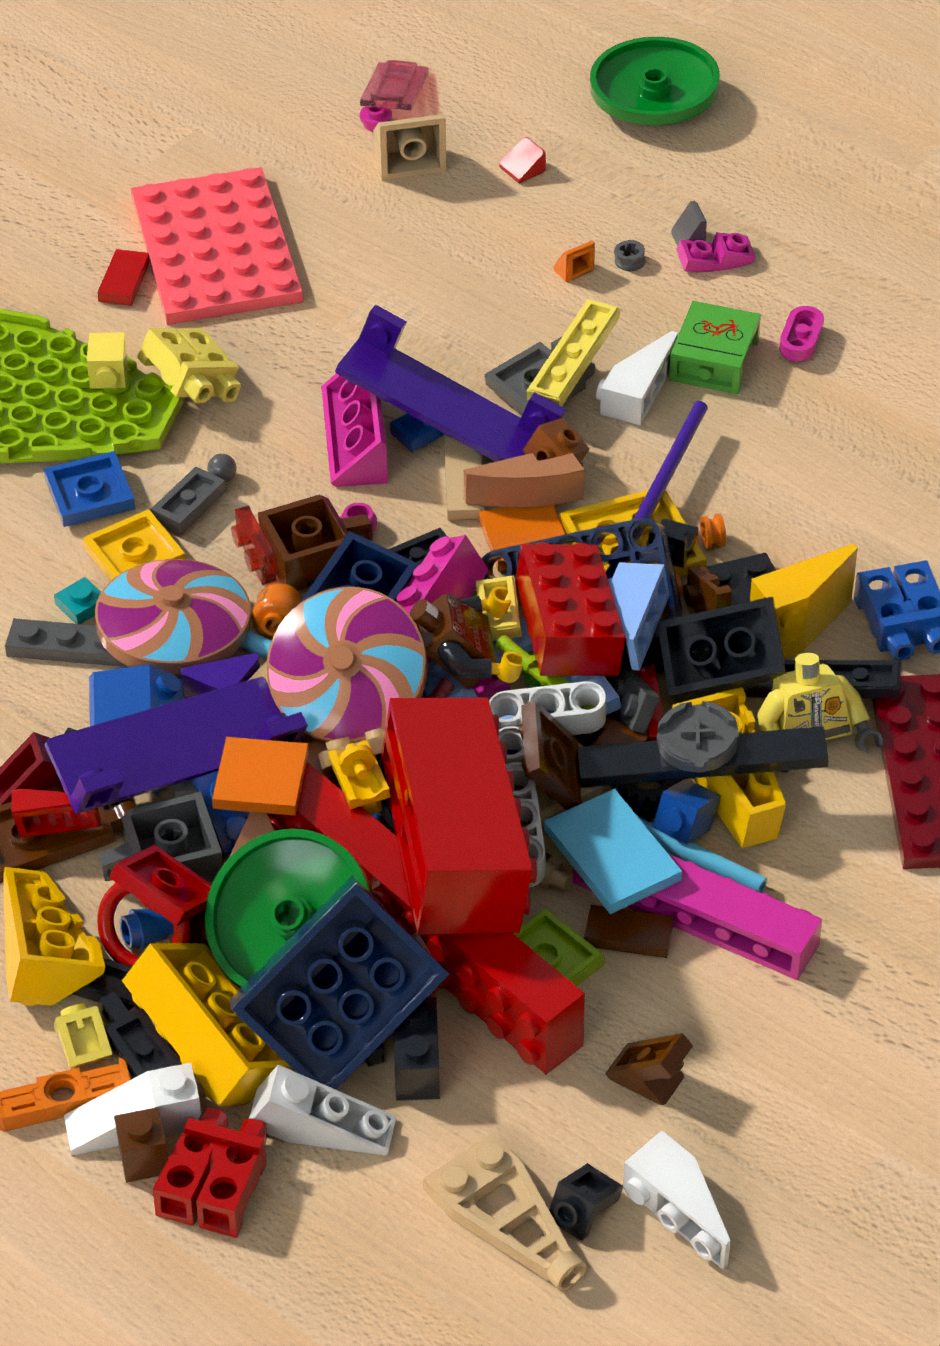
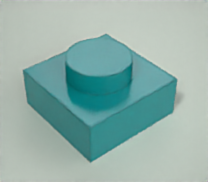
[54,577,101,624]

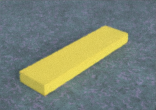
[526,299,620,407]

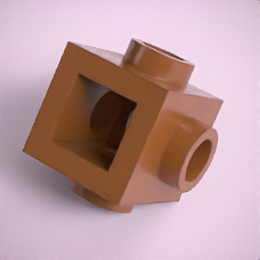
[523,418,590,467]

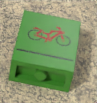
[669,301,761,394]

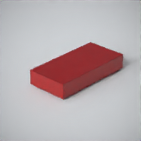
[97,249,150,306]

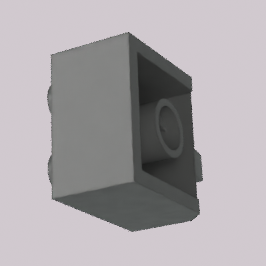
[99,792,223,883]

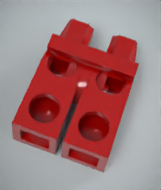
[153,1107,267,1238]

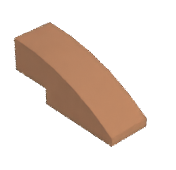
[463,453,584,507]

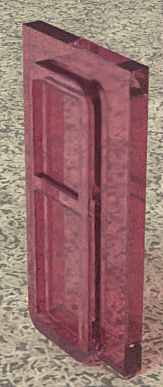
[360,60,429,111]

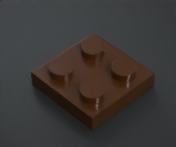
[519,700,582,811]

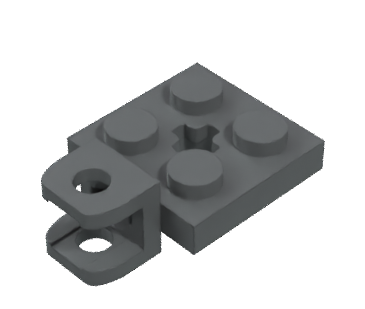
[485,336,595,415]

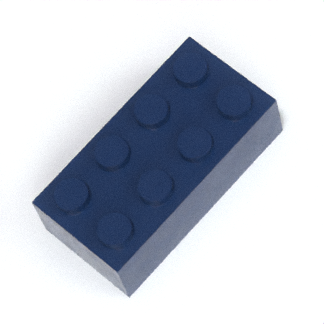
[299,531,418,604]

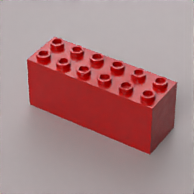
[380,697,537,935]

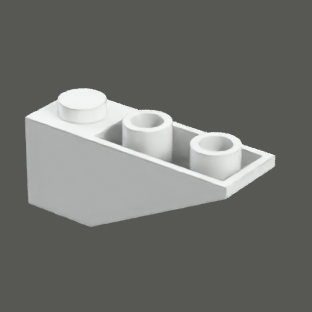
[249,1065,396,1156]
[623,1130,731,1270]

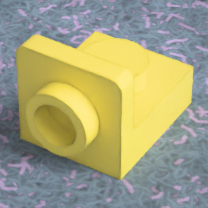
[54,1003,113,1070]

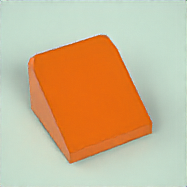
[553,241,595,282]

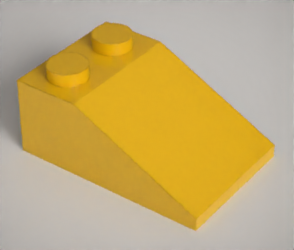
[750,543,858,658]

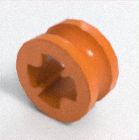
[700,514,726,549]

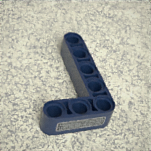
[482,518,682,620]

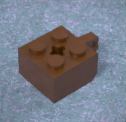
[258,494,373,591]

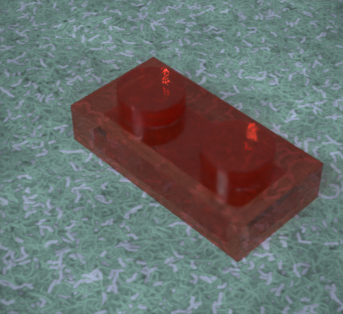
[231,505,277,585]

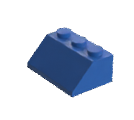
[89,664,183,794]

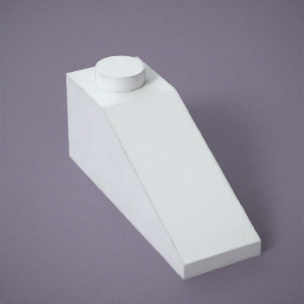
[596,331,678,426]
[64,1063,201,1156]

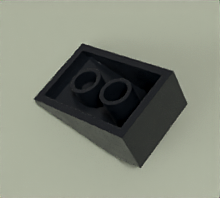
[657,596,786,704]

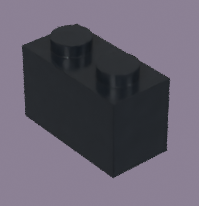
[394,997,440,1101]

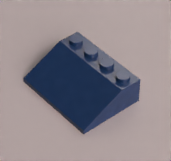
[230,875,449,1090]

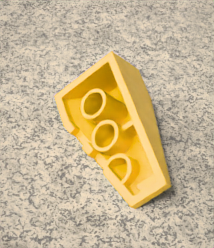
[3,867,105,1006]

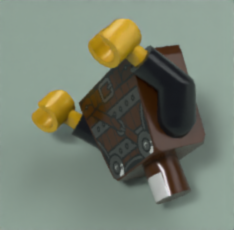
[410,586,523,689]

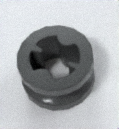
[614,240,645,271]

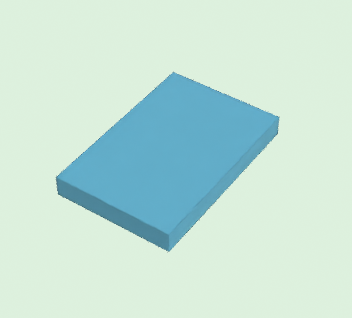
[544,789,682,914]

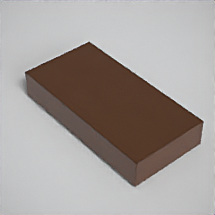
[584,905,674,958]

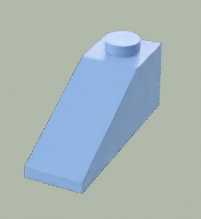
[608,562,670,670]

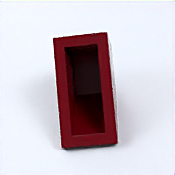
[0,732,62,805]

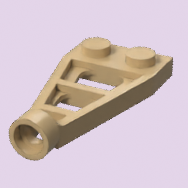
[423,1133,587,1291]

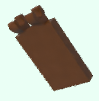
[0,784,135,883]

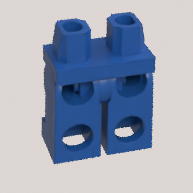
[853,560,940,660]

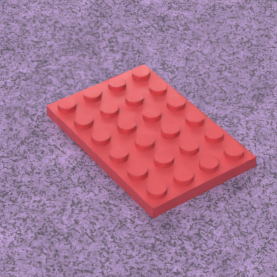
[131,167,303,325]

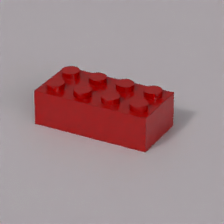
[515,542,626,676]

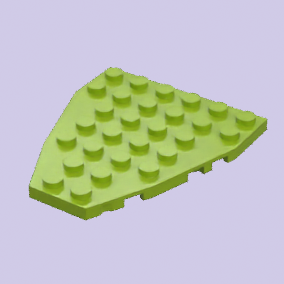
[0,309,184,463]

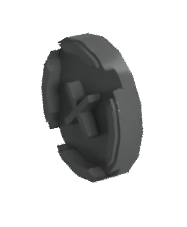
[657,701,739,773]

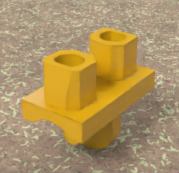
[328,740,391,815]

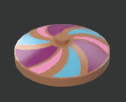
[95,559,251,675]
[267,587,428,743]

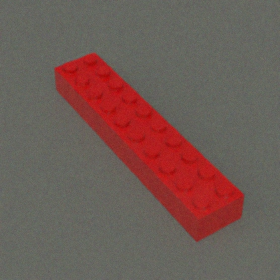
[267,762,585,1075]

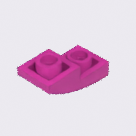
[676,232,756,272]

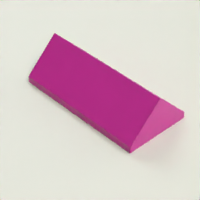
[321,374,388,487]

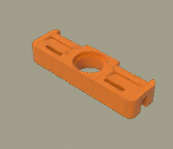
[0,1058,130,1131]

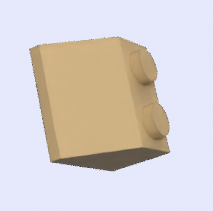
[373,114,447,180]

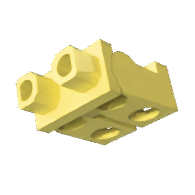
[137,328,241,403]

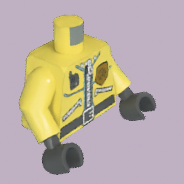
[757,652,883,773]

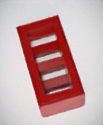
[11,789,102,838]

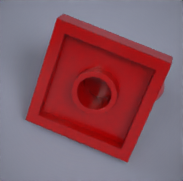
[97,845,212,966]

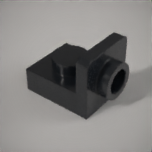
[648,518,699,568]
[549,1163,624,1240]

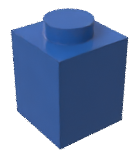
[653,779,721,845]

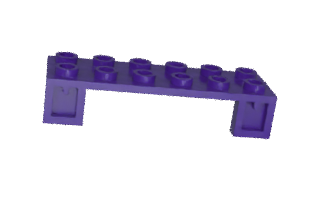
[335,304,566,462]
[45,677,308,814]

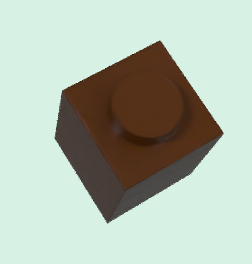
[114,1107,168,1183]

